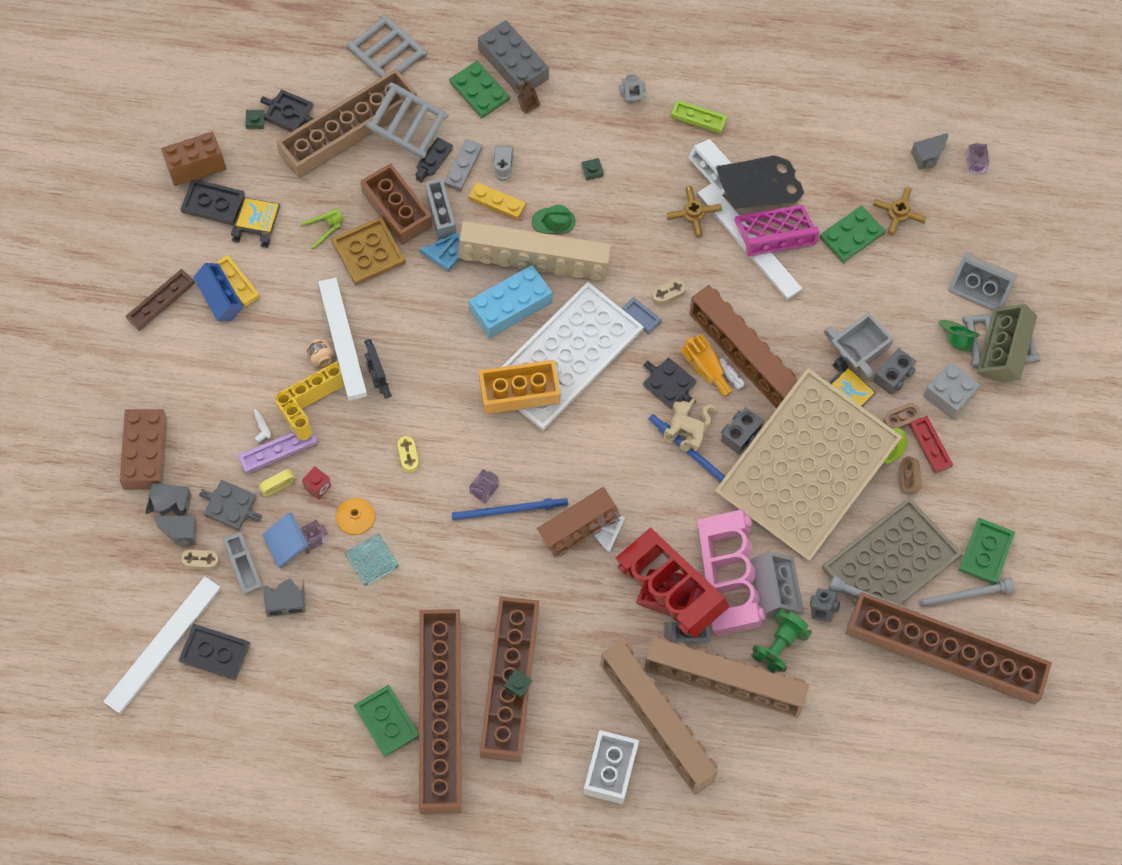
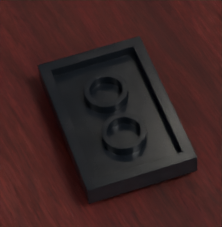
[180,179,245,226]
[179,624,250,680]

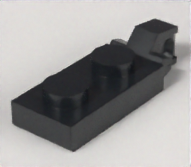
[415,137,453,183]

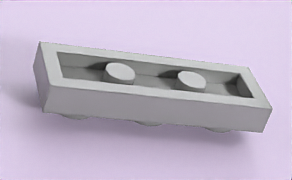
[444,139,482,191]

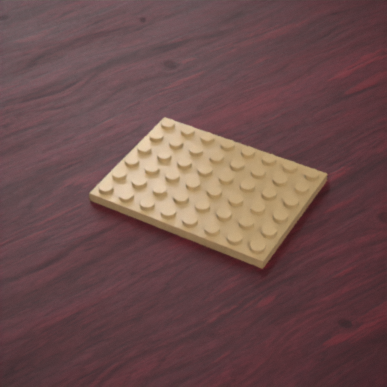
[715,368,903,561]

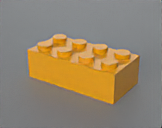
[478,360,561,414]

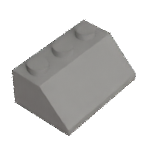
[948,252,1017,310]
[751,551,804,617]

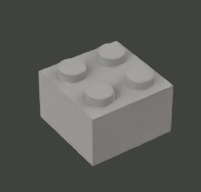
[923,362,980,419]

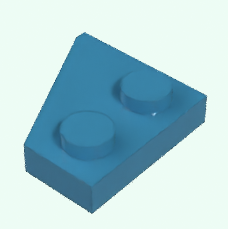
[420,233,460,272]

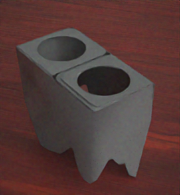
[145,483,192,516]
[263,579,305,617]

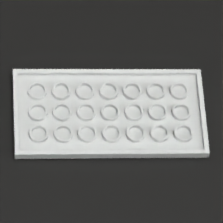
[502,282,644,431]

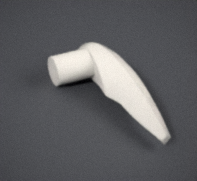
[253,409,271,443]

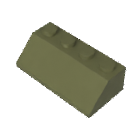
[977,304,1037,382]

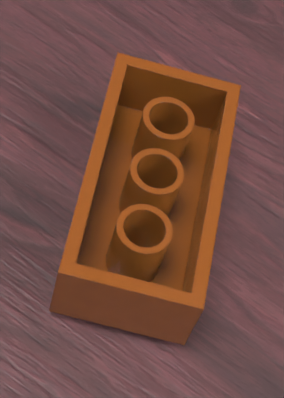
[360,163,432,245]
[120,409,167,490]
[536,486,621,557]

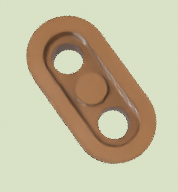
[884,403,921,429]
[900,456,922,495]

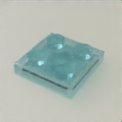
[345,533,399,586]

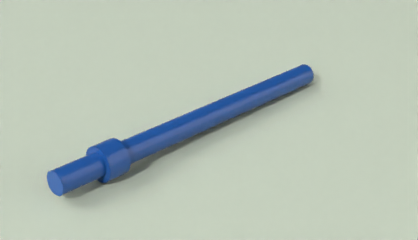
[648,414,726,482]
[452,498,568,520]

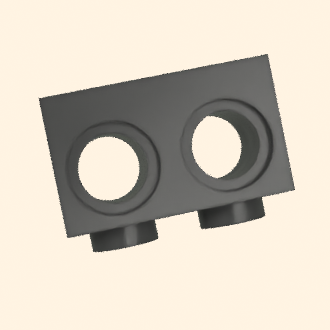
[873,348,916,394]
[721,407,764,454]

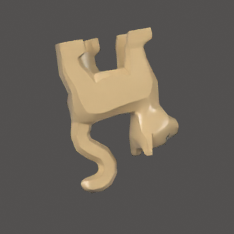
[663,398,718,452]

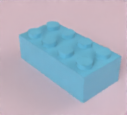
[469,265,552,339]

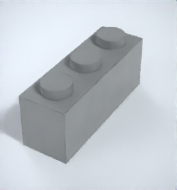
[425,178,456,240]

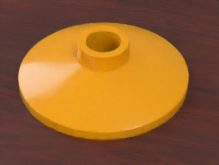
[336,498,375,535]

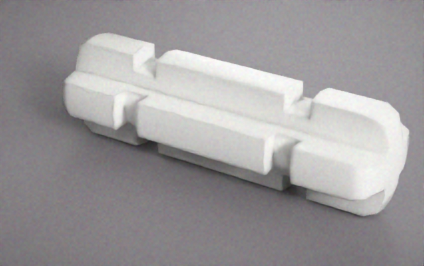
[719,358,746,390]

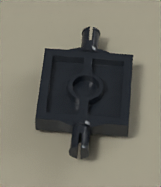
[260,89,314,132]
[364,339,392,399]
[643,357,697,409]

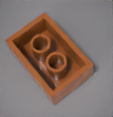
[161,131,227,186]

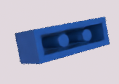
[193,263,243,321]

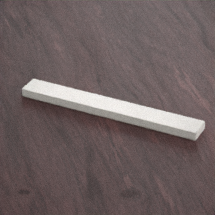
[697,184,802,301]
[318,278,367,401]
[103,577,221,714]

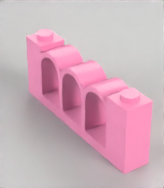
[698,509,766,636]

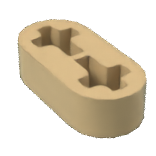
[652,279,685,306]
[181,550,220,571]

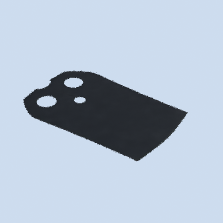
[716,155,804,209]

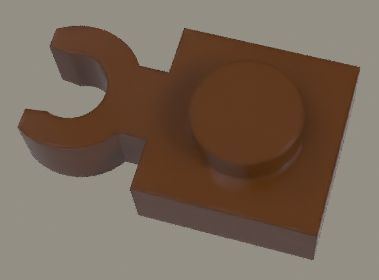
[516,79,540,113]

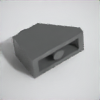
[911,133,948,170]
[155,516,197,547]
[664,622,710,643]

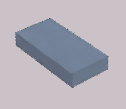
[622,297,662,334]

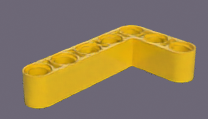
[275,360,362,440]

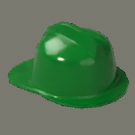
[531,204,576,234]
[939,320,980,352]

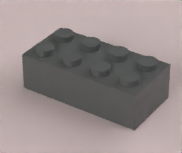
[478,20,549,95]

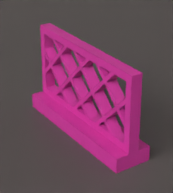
[734,205,820,256]

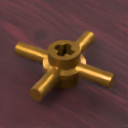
[666,186,722,238]
[872,187,927,236]

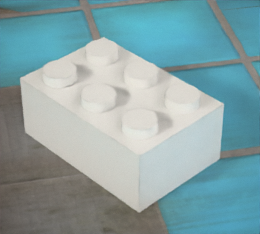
[583,730,639,805]

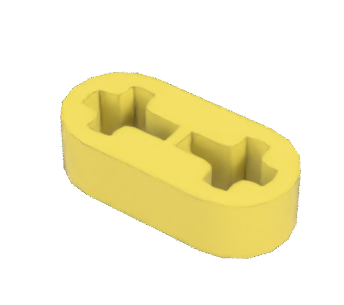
[397,436,419,473]
[259,469,296,497]

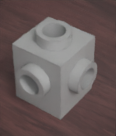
[619,75,646,102]

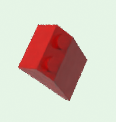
[636,569,703,617]

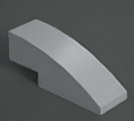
[223,532,262,594]

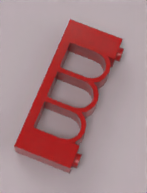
[615,527,730,639]

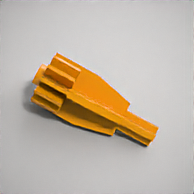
[680,334,733,397]

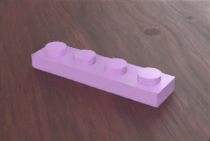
[238,432,318,474]

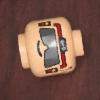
[306,339,334,368]

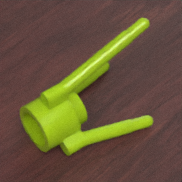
[301,208,343,249]

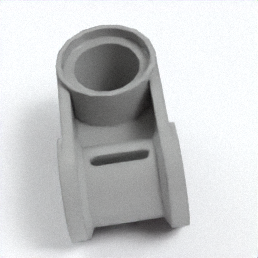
[494,145,513,181]

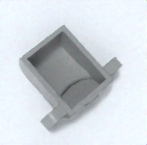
[824,312,893,380]

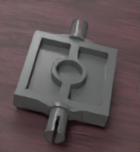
[199,479,262,531]

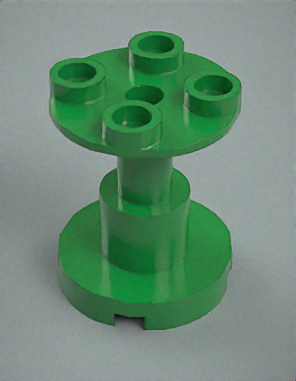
[751,609,812,673]

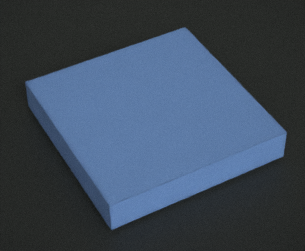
[262,513,308,567]

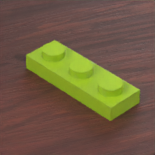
[670,100,727,134]

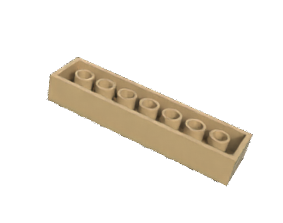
[458,221,611,281]

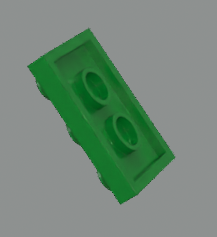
[449,61,510,119]
[819,205,886,263]
[958,518,1015,585]
[354,685,419,758]

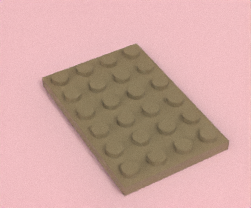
[822,497,962,605]

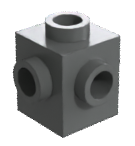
[810,588,840,623]

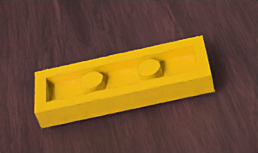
[469,182,526,220]
[215,255,260,307]

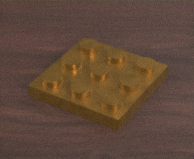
[331,217,406,286]

